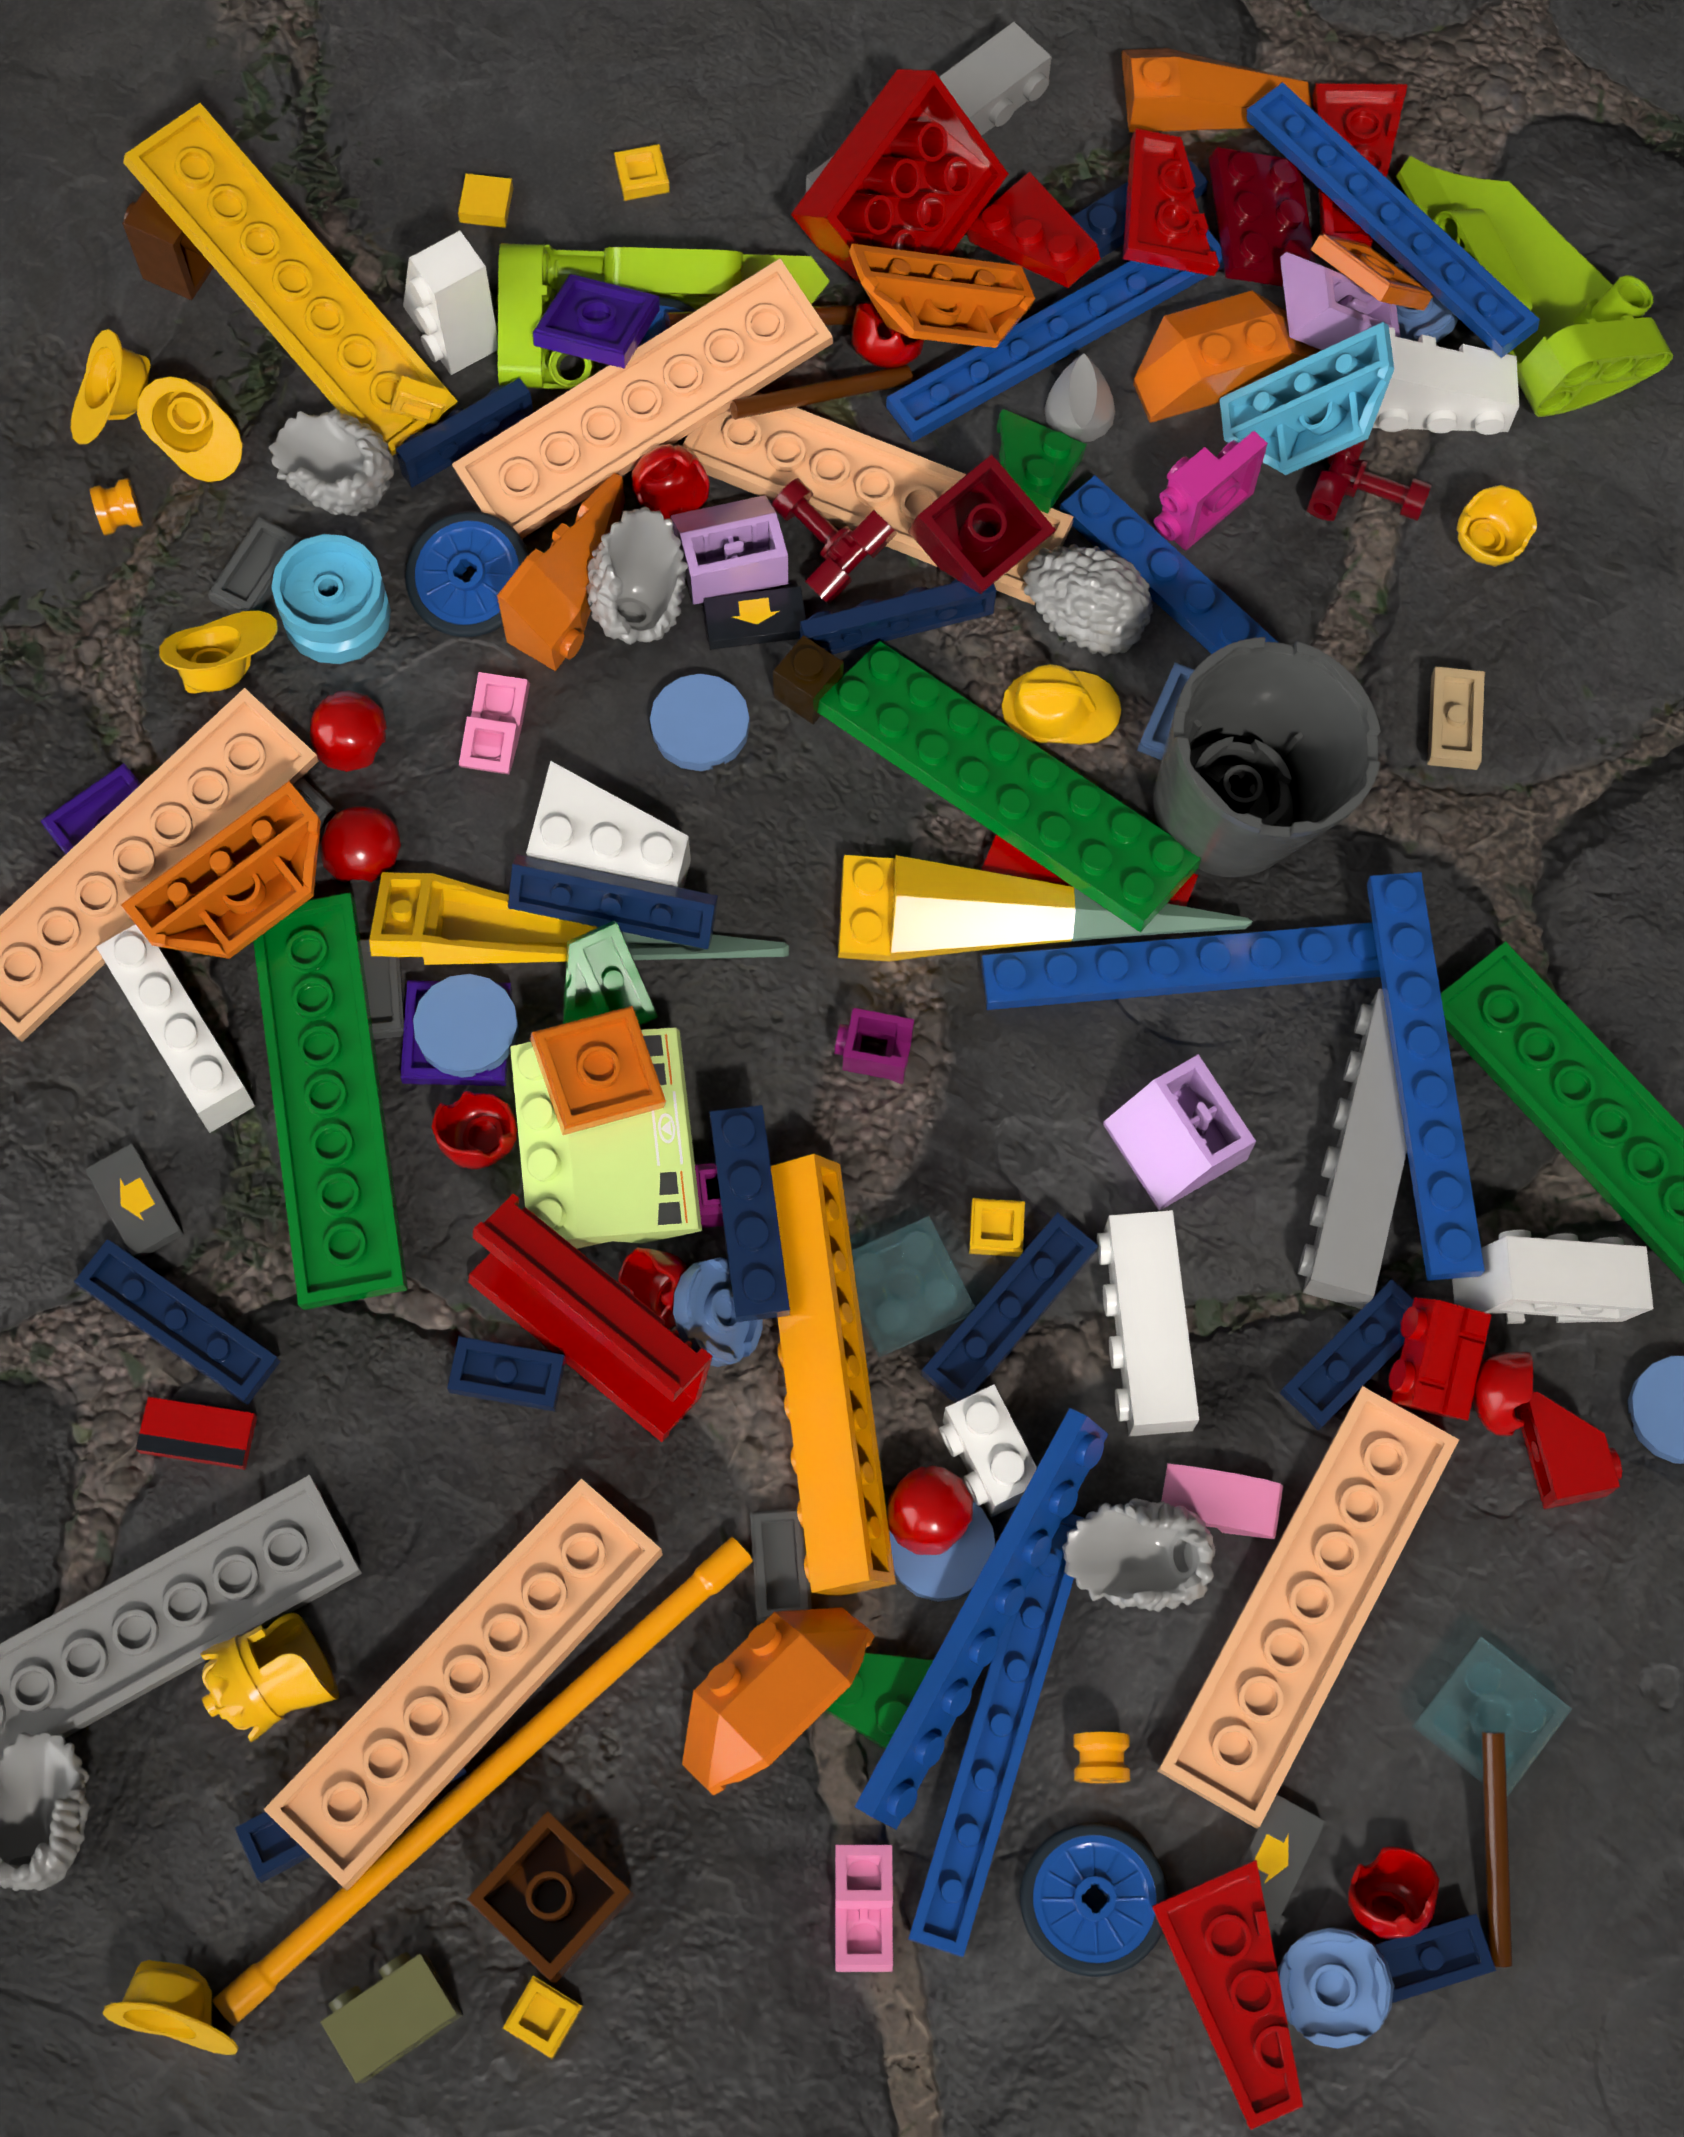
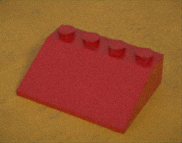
[791,69,1009,285]

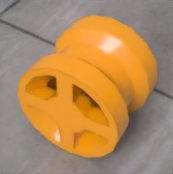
[90,478,143,536]
[1073,1732,1130,1783]

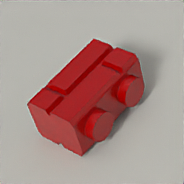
[1389,1297,1492,1421]

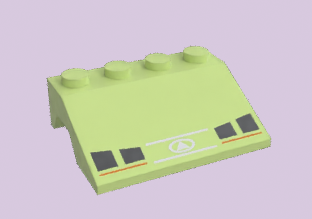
[510,1028,702,1249]

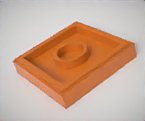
[1311,234,1433,311]
[530,1006,666,1135]

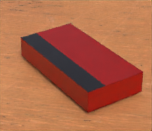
[136,1397,257,1470]

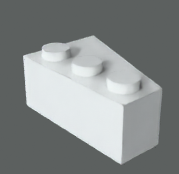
[403,231,498,375]
[1372,327,1519,435]
[526,761,691,888]
[1452,1230,1653,1324]

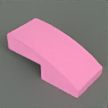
[459,672,530,775]
[1162,1463,1283,1539]
[835,1845,893,1972]

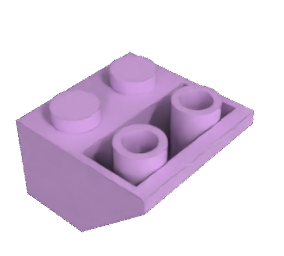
[1280,252,1400,350]
[671,495,788,605]
[1103,1054,1256,1211]

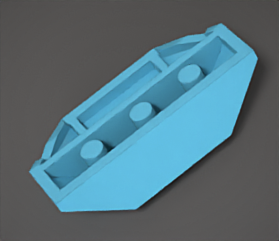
[1219,322,1394,475]

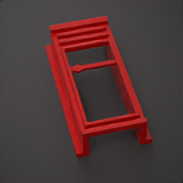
[468,1193,713,1442]

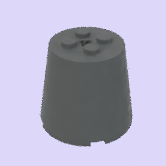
[1153,637,1381,877]

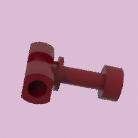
[1307,440,1432,521]
[772,478,897,604]

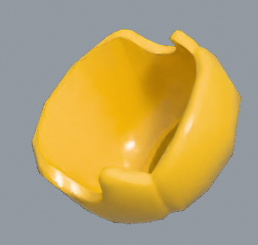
[1456,485,1537,567]

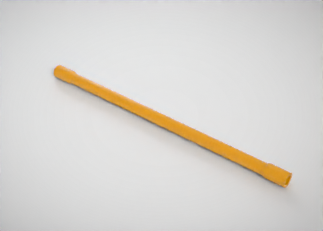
[212,1537,753,2026]

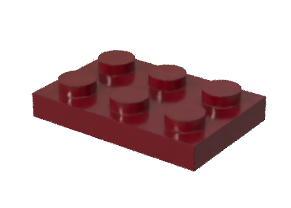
[1209,147,1316,287]

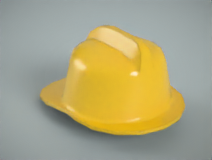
[71,330,150,445]
[137,376,243,482]
[159,611,278,694]
[1001,664,1121,745]
[103,1960,239,2055]

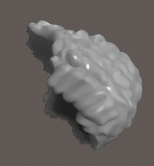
[269,409,394,516]
[586,507,688,645]
[1023,544,1153,656]
[1062,1498,1216,1612]
[0,1731,91,1891]

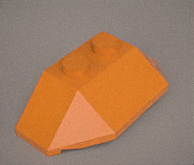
[849,244,1035,348]
[1133,290,1321,423]
[121,781,321,959]
[682,1607,875,1796]

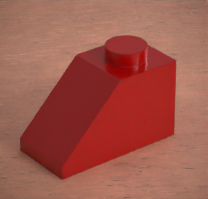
[1515,1392,1622,1509]

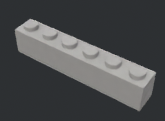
[806,22,1051,193]
[1298,989,1407,1309]

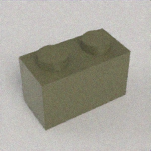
[320,1951,463,2083]

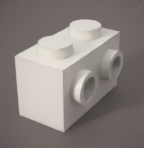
[939,1385,1037,1517]

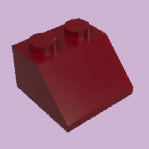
[908,454,1056,594]

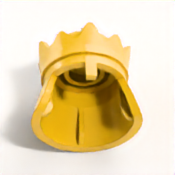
[200,1613,339,1742]

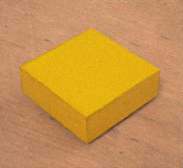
[614,144,670,201]
[458,174,513,228]
[390,375,449,425]
[969,1198,1025,1257]
[503,1976,583,2059]

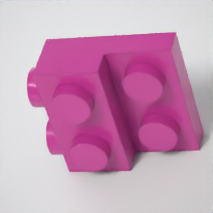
[1154,430,1268,551]

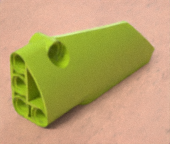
[1397,156,1673,417]
[498,243,830,390]

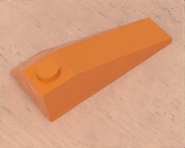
[1122,48,1312,132]
[497,472,625,672]

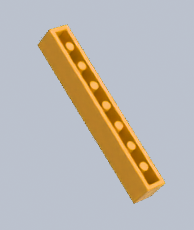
[771,1154,896,1596]

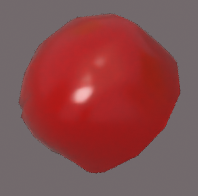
[852,303,924,368]
[632,444,710,520]
[310,690,387,772]
[319,806,401,883]
[431,1091,518,1170]
[618,1247,688,1330]
[1473,1352,1533,1437]
[887,1465,973,1555]
[1348,1846,1440,1939]

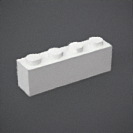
[96,924,255,1133]
[1097,1210,1199,1436]

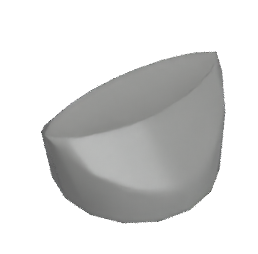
[1044,354,1115,442]

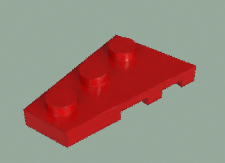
[1123,128,1220,276]
[967,171,1101,288]

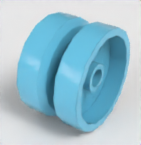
[271,534,391,664]

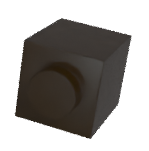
[773,635,844,725]

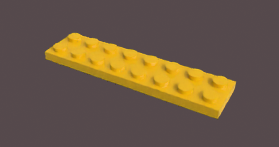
[123,103,458,456]

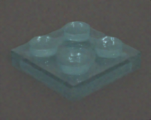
[852,1216,975,1358]
[1412,1637,1572,1797]

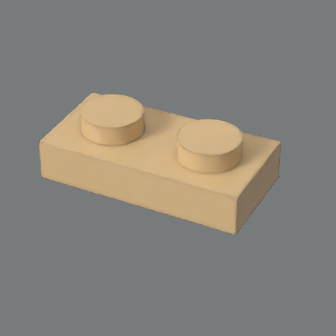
[1427,667,1485,770]

